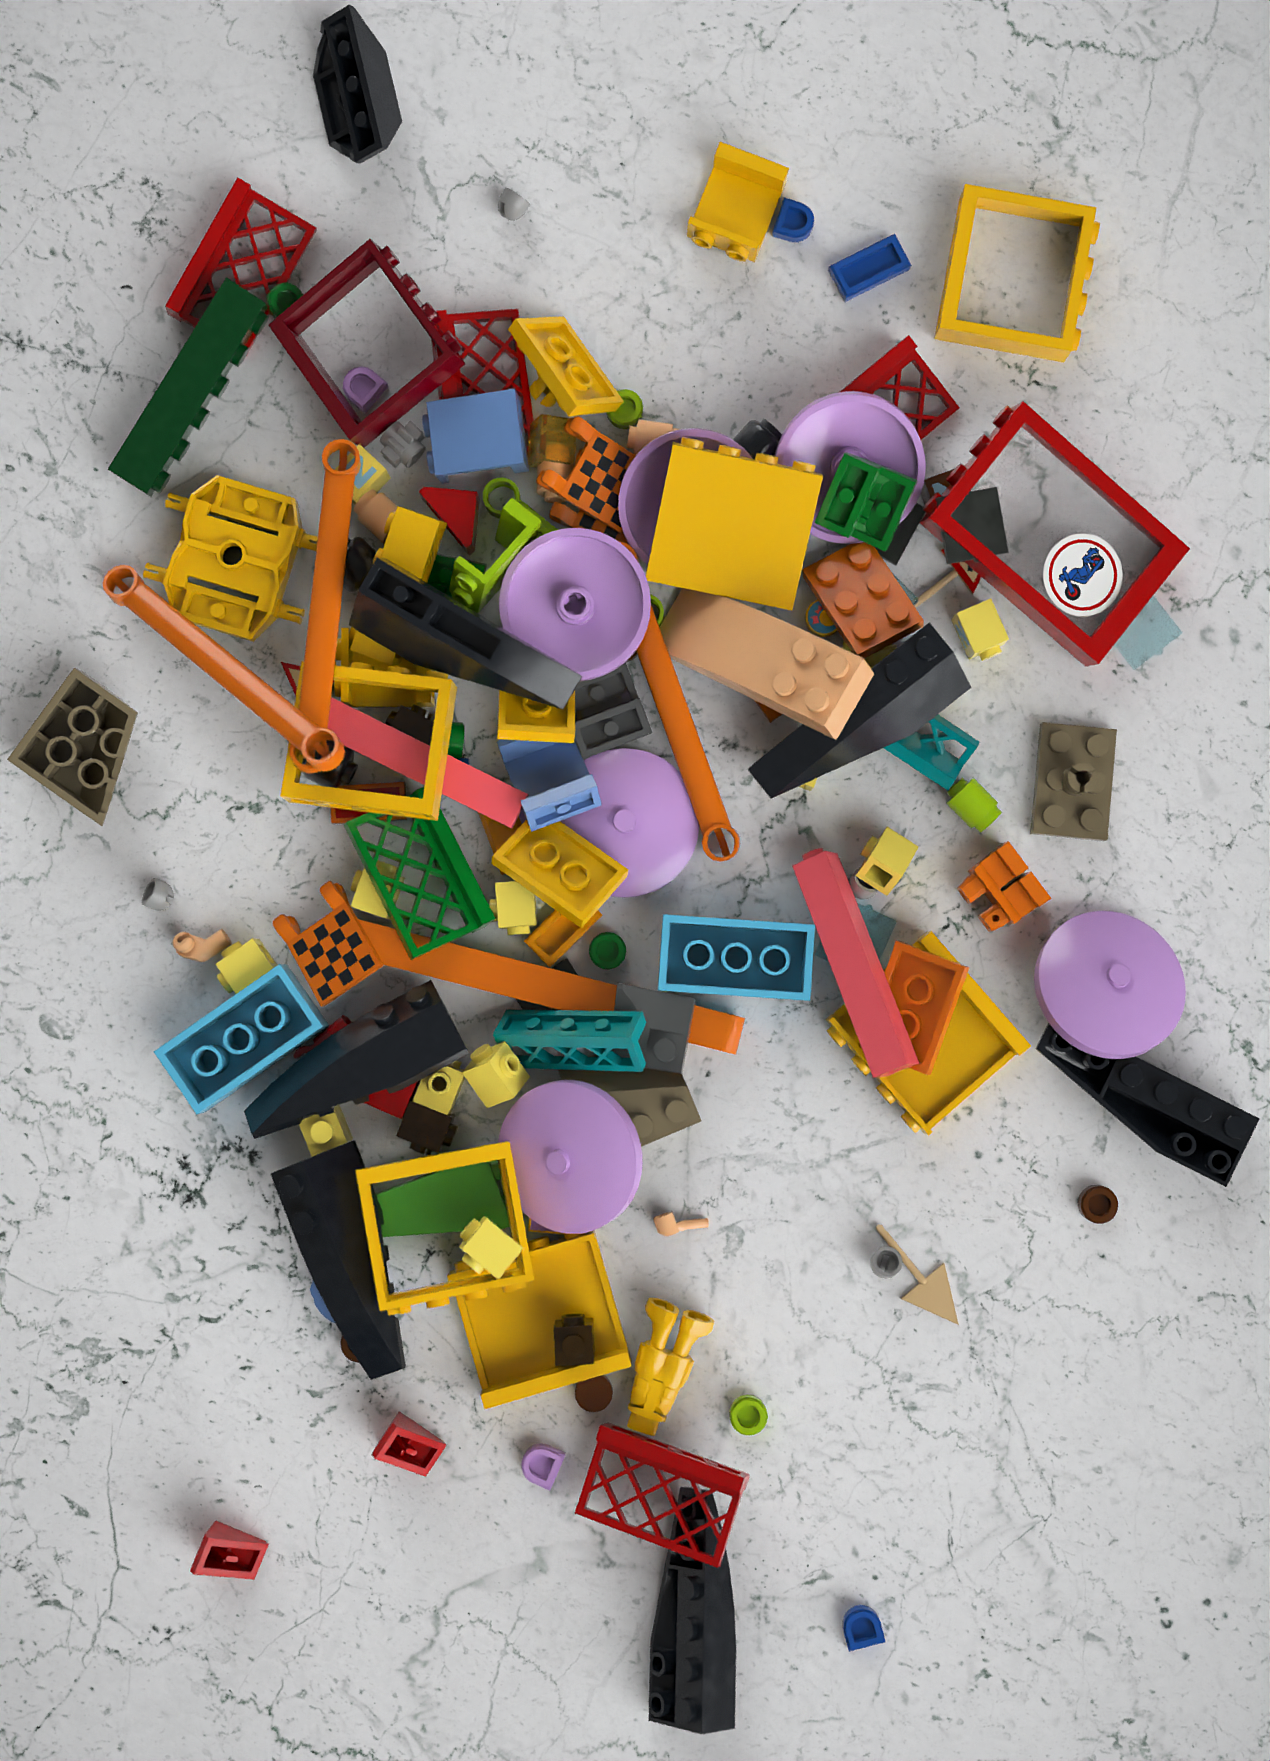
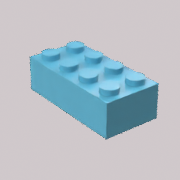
[657,914,815,1001]
[154,964,330,1114]

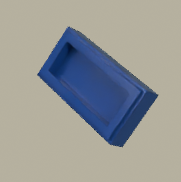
[828,233,912,302]

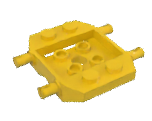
[143,475,318,642]

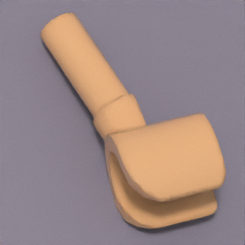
[653,1211,709,1236]

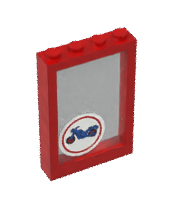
[919,401,1190,667]

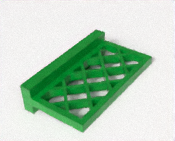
[343,787,496,960]

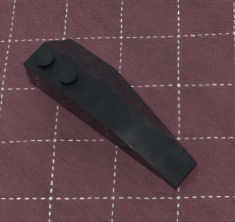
[747,622,972,799]
[244,980,469,1139]
[270,1140,406,1380]

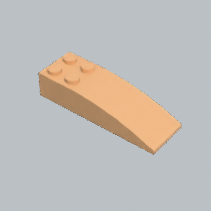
[659,588,874,740]

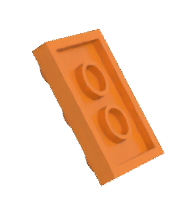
[802,542,924,658]
[859,941,970,1075]

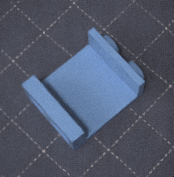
[422,389,529,484]
[497,739,602,832]

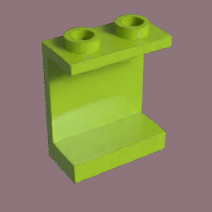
[449,498,542,613]

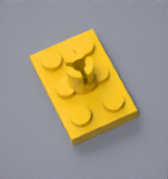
[508,316,624,416]
[497,690,575,743]
[491,820,628,928]

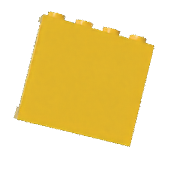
[645,437,823,611]
[825,931,1031,1135]
[447,1230,632,1409]

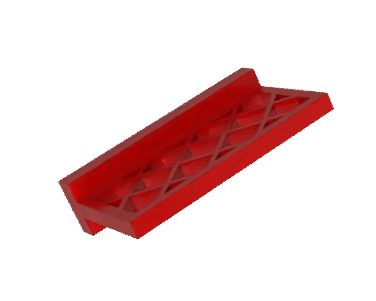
[165,177,317,352]
[431,309,538,456]
[838,335,960,440]
[575,1422,750,1568]

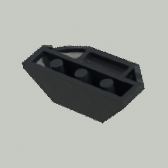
[313,5,402,164]

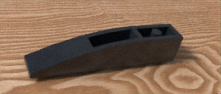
[349,557,583,709]
[1035,1022,1260,1187]
[648,1486,736,1735]

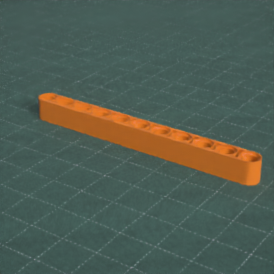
[358,919,745,1054]

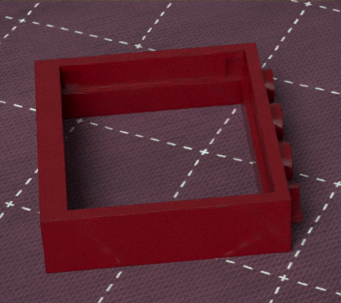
[268,239,466,448]

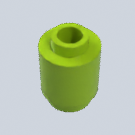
[946,777,1002,833]

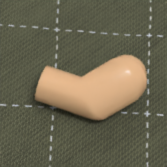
[172,929,232,962]

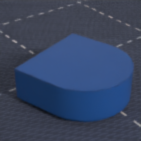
[772,197,814,243]
[842,1605,886,1652]

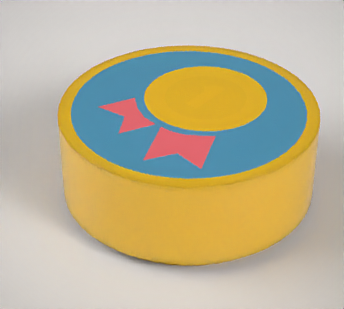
[805,600,837,637]

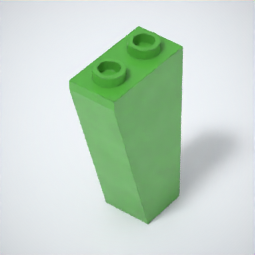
[376,1160,510,1237]

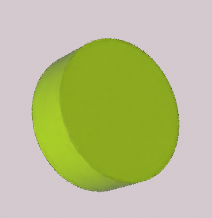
[606,389,643,429]
[729,1395,768,1436]

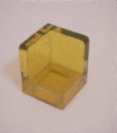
[528,414,576,468]

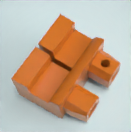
[957,841,1052,932]

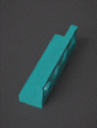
[884,715,980,791]
[493,1009,646,1072]

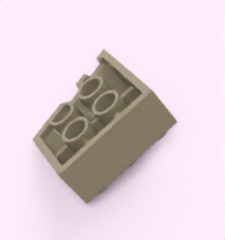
[7,668,138,826]
[558,1055,702,1147]

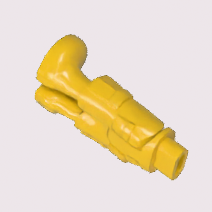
[627,1297,715,1436]

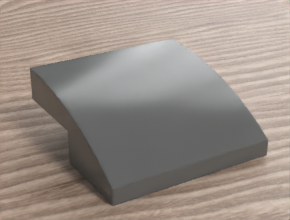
[575,663,652,759]

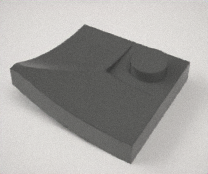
[611,983,696,1074]

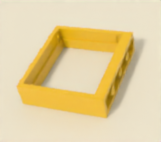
[934,184,1100,363]
[280,661,457,821]
[355,1141,534,1316]

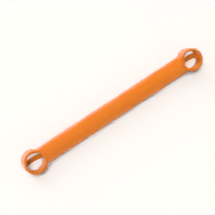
[289,439,361,774]
[618,541,741,862]
[102,565,345,771]

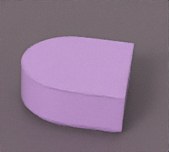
[343,367,389,414]
[521,1443,566,1491]

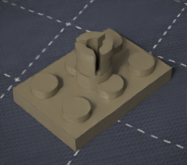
[1030,722,1117,841]

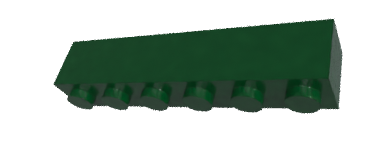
[108,277,269,497]

